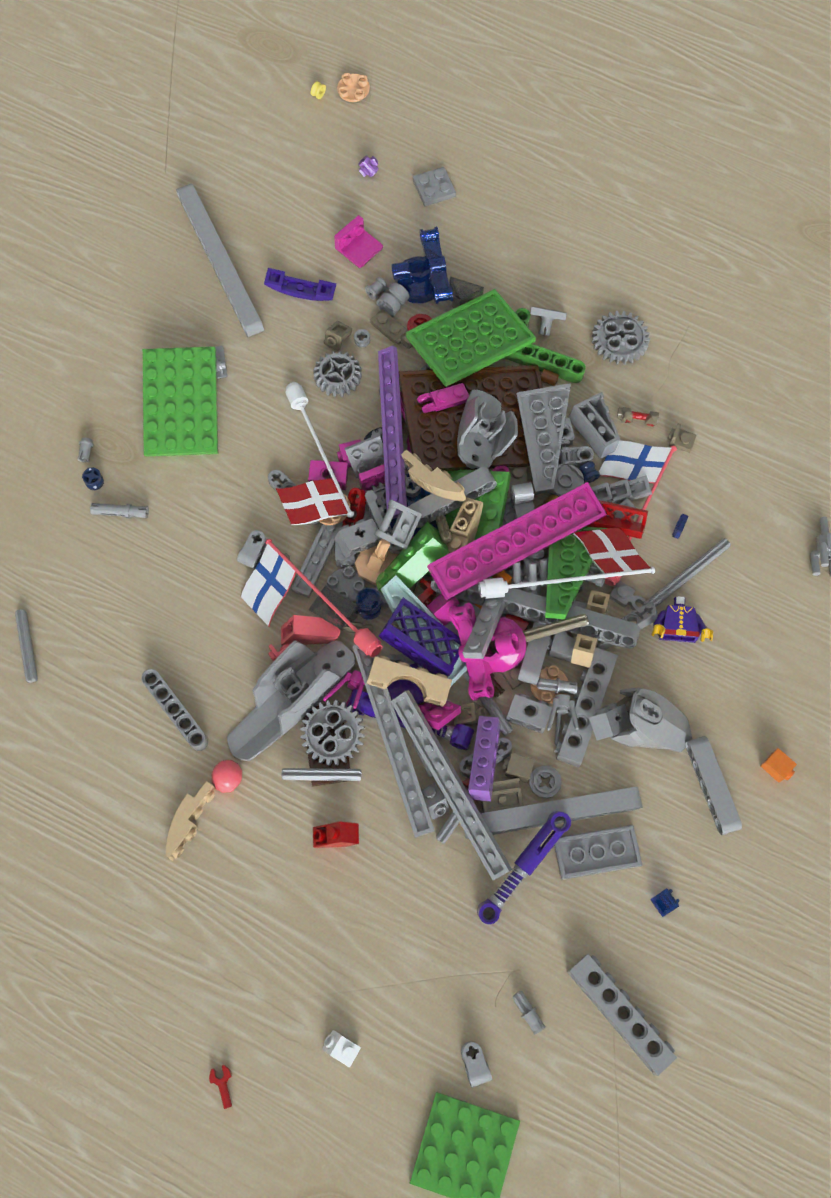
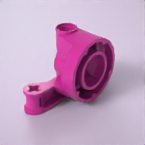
[449,603,526,701]

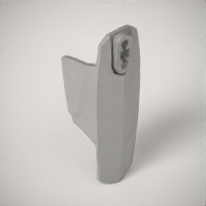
[227,641,355,761]

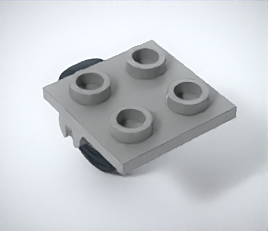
[344,427,384,479]

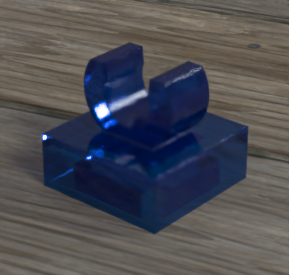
[650,888,680,917]

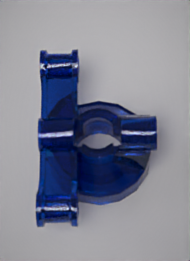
[392,227,453,304]

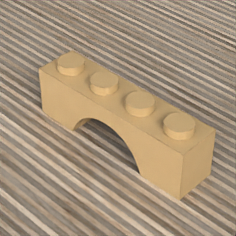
[571,590,610,668]
[366,656,452,707]

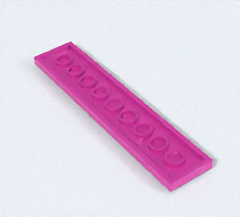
[427,482,607,600]

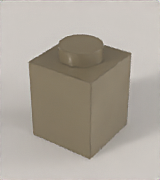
[503,753,535,783]

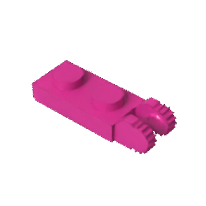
[417,383,469,413]

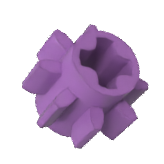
[358,155,379,177]

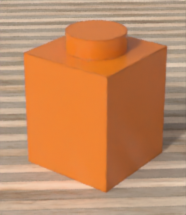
[760,748,797,782]

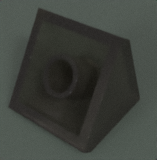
[448,277,484,309]
[309,585,358,630]

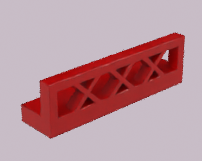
[586,500,648,539]

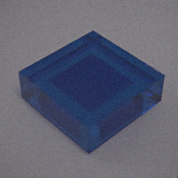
[672,514,689,539]

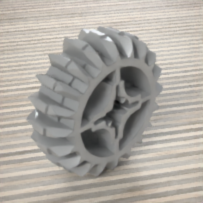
[313,350,362,397]

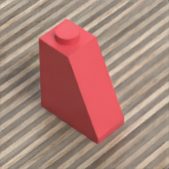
[281,615,340,645]

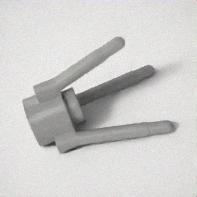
[547,694,579,745]

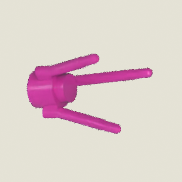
[323,670,365,709]

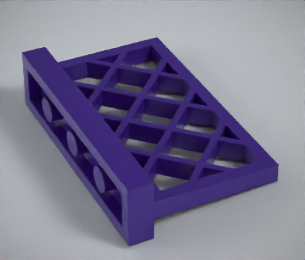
[378,597,461,677]

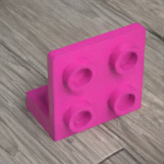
[334,215,383,268]

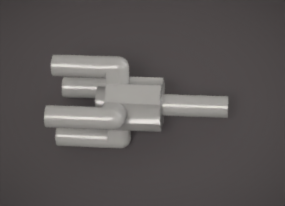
[810,517,831,577]
[513,558,548,622]

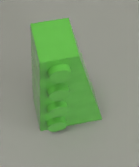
[376,521,449,594]

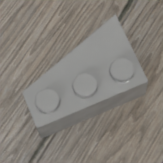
[569,392,620,459]

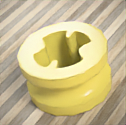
[311,81,326,99]

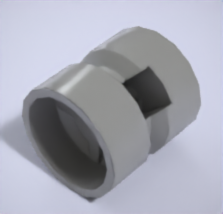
[377,282,409,317]

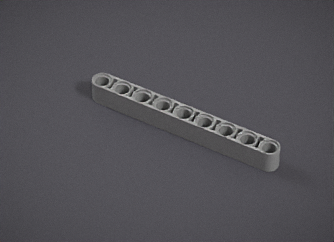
[464,787,643,839]

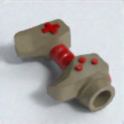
[617,407,659,427]

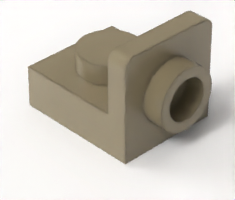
[324,321,352,351]
[668,423,696,453]
[454,702,485,726]

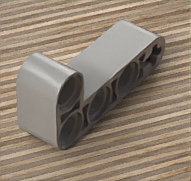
[510,482,544,560]

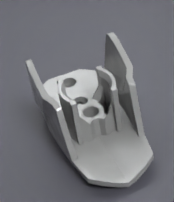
[457,390,518,469]
[611,687,692,752]

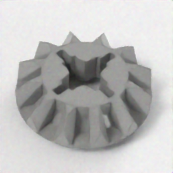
[529,766,562,798]

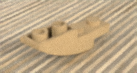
[401,449,466,502]
[445,497,483,556]
[166,781,216,861]

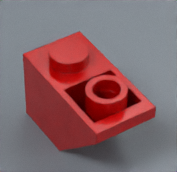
[313,821,359,848]

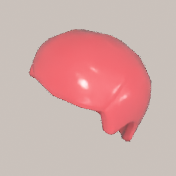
[211,760,242,793]

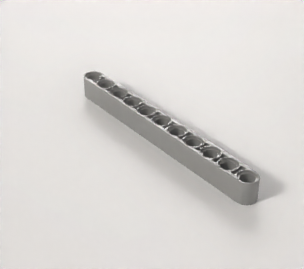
[176,183,264,337]
[430,579,640,649]

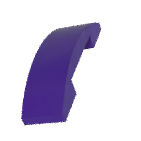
[264,268,337,301]

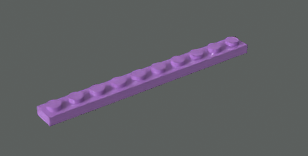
[378,346,407,519]

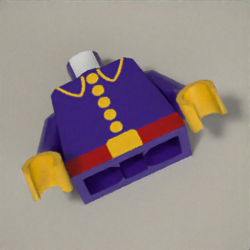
[651,596,713,643]

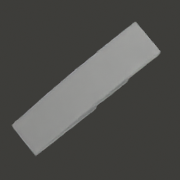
[592,476,652,504]

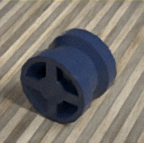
[578,461,600,484]
[82,467,104,490]

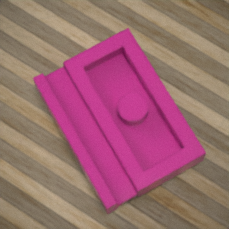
[359,464,385,491]

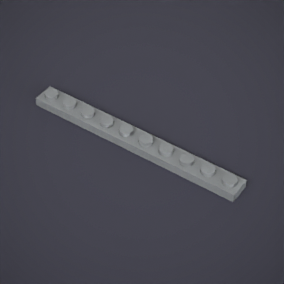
[353,645,435,838]
[391,690,512,881]

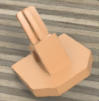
[354,539,398,585]

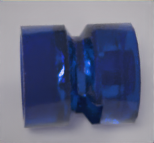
[356,588,381,620]

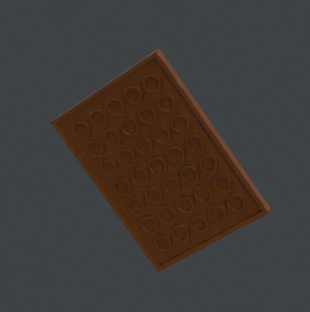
[399,365,543,472]

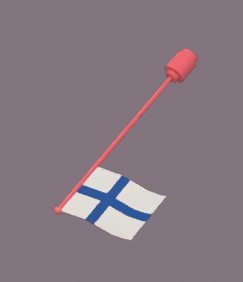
[599,441,677,586]
[241,539,383,657]

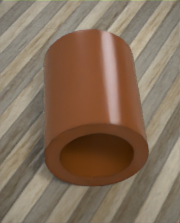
[541,369,560,386]

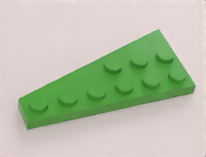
[545,527,607,619]

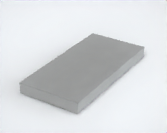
[554,825,643,880]

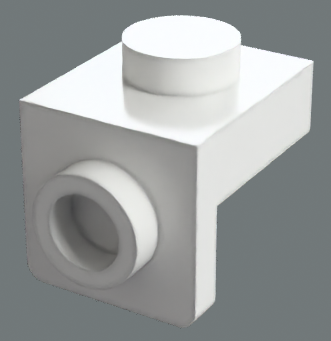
[322,1030,361,1067]

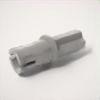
[537,678,577,695]
[513,991,546,1035]

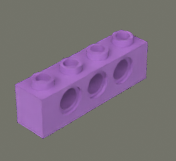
[469,716,500,802]

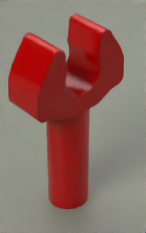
[209,1065,232,1109]

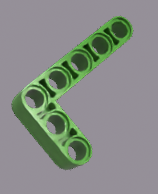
[504,308,586,383]

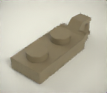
[370,309,413,349]

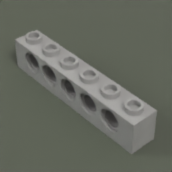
[555,647,618,768]
[567,954,677,1076]

